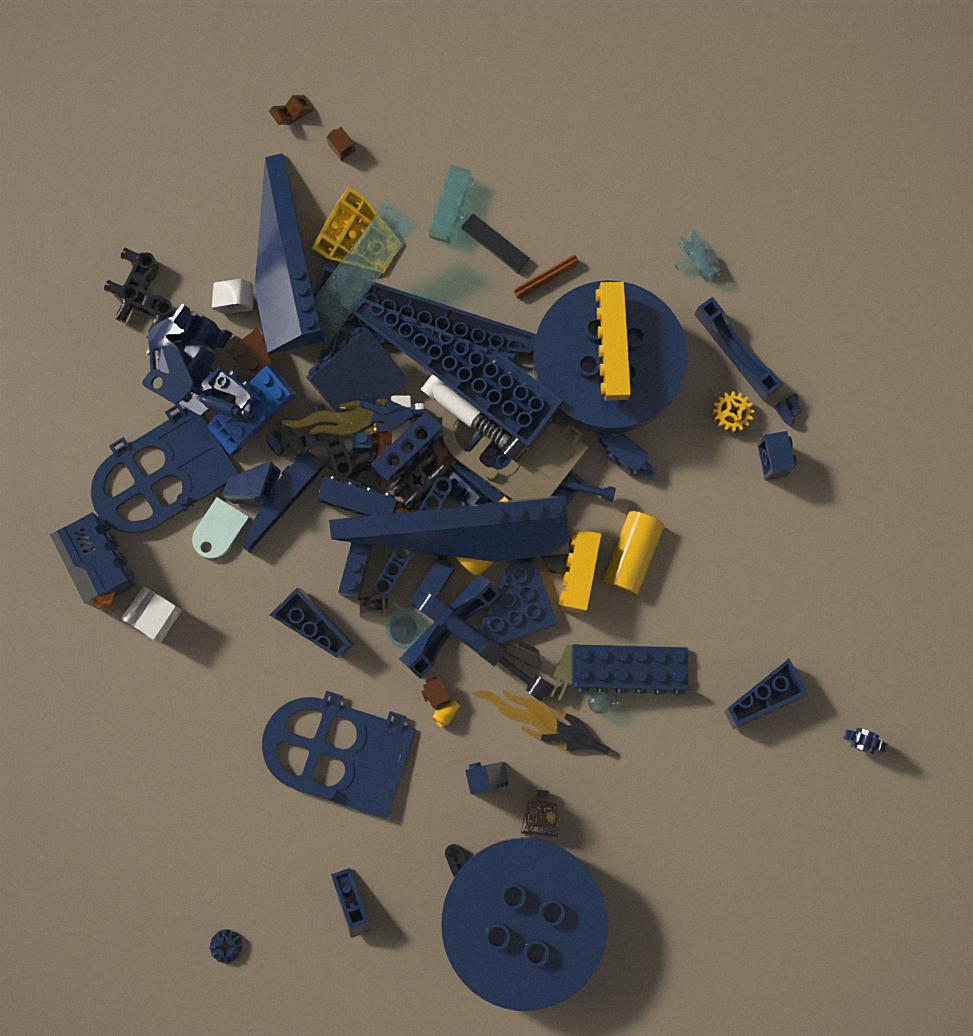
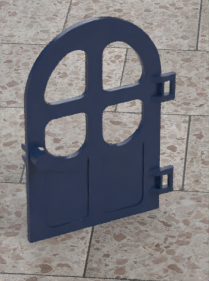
[91,403,238,533]
[262,691,416,819]

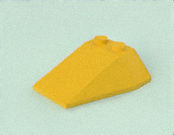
[311,186,402,274]

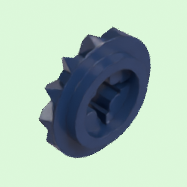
[209,929,242,963]

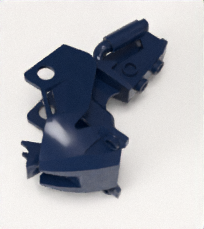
[142,304,262,423]

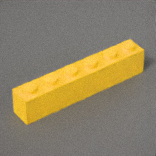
[596,282,630,401]

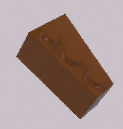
[228,327,273,380]

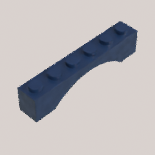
[694,297,783,401]
[399,575,501,679]

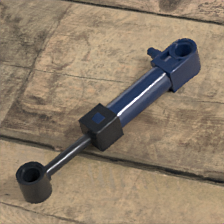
[416,591,552,702]

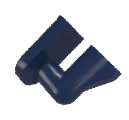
[773,393,802,425]

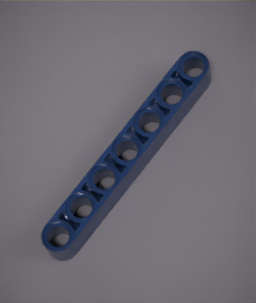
[375,477,452,595]

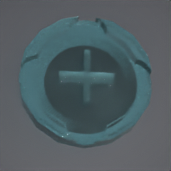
[386,609,424,648]

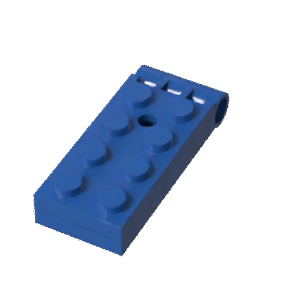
[207,365,297,456]

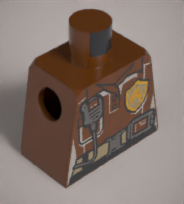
[520,790,559,837]

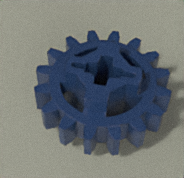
[843,728,888,755]

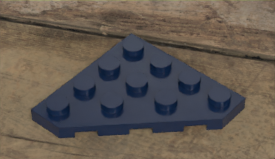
[478,557,558,645]

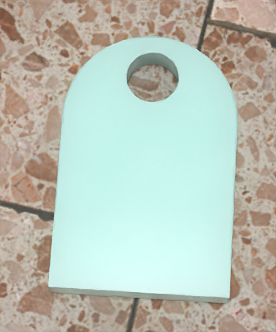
[192,497,250,559]

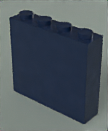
[306,327,410,429]

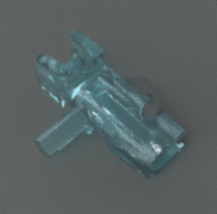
[675,230,721,282]

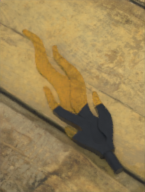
[473,690,610,755]

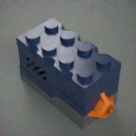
[50,512,136,609]

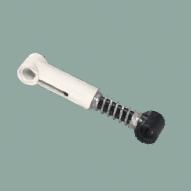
[421,375,528,463]

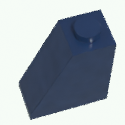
[223,462,281,505]

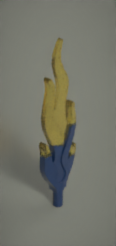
[282,399,426,435]

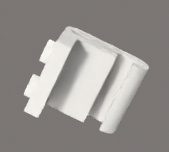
[121,586,182,643]

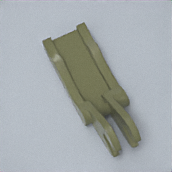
[549,644,571,703]

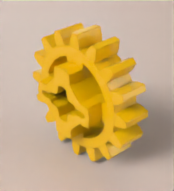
[712,391,754,433]

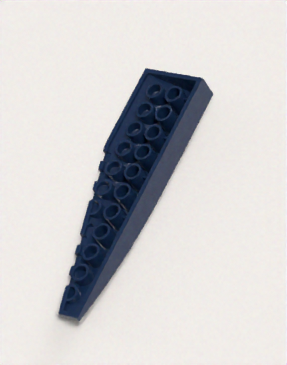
[254,153,324,355]
[314,265,536,353]
[351,298,564,449]
[329,495,569,562]

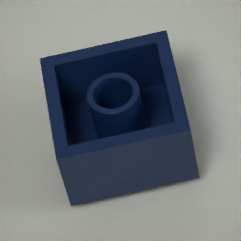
[757,431,797,480]

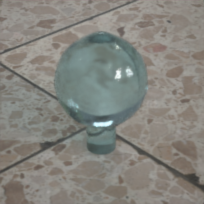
[587,691,619,714]

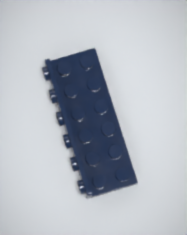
[571,644,691,694]

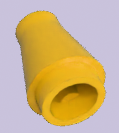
[432,699,461,728]

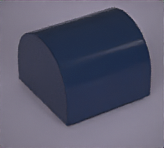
[266,430,289,456]

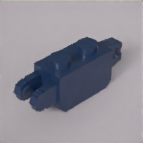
[598,433,656,481]

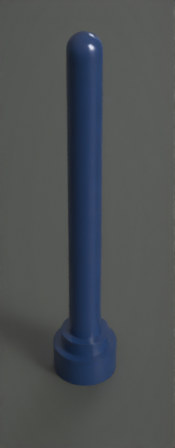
[558,480,616,503]

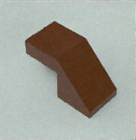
[269,95,314,125]

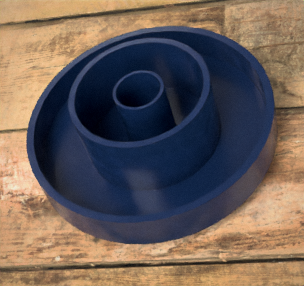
[533,280,687,434]
[441,837,608,1011]

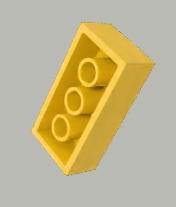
[559,529,601,615]

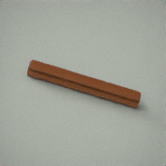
[513,255,579,298]

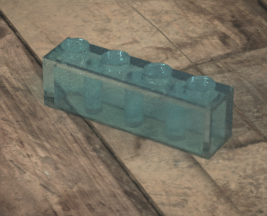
[429,164,474,244]

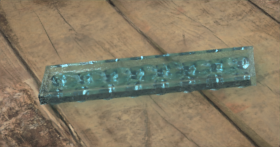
[315,200,418,345]

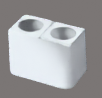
[212,278,253,314]

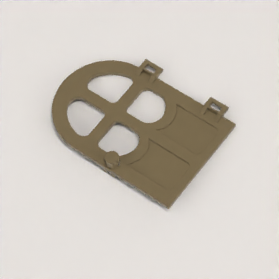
[442,395,589,500]

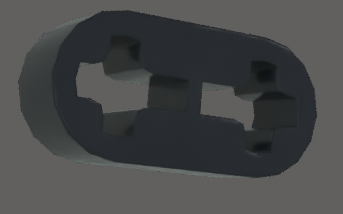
[445,844,467,877]

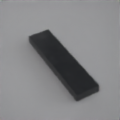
[461,213,530,274]

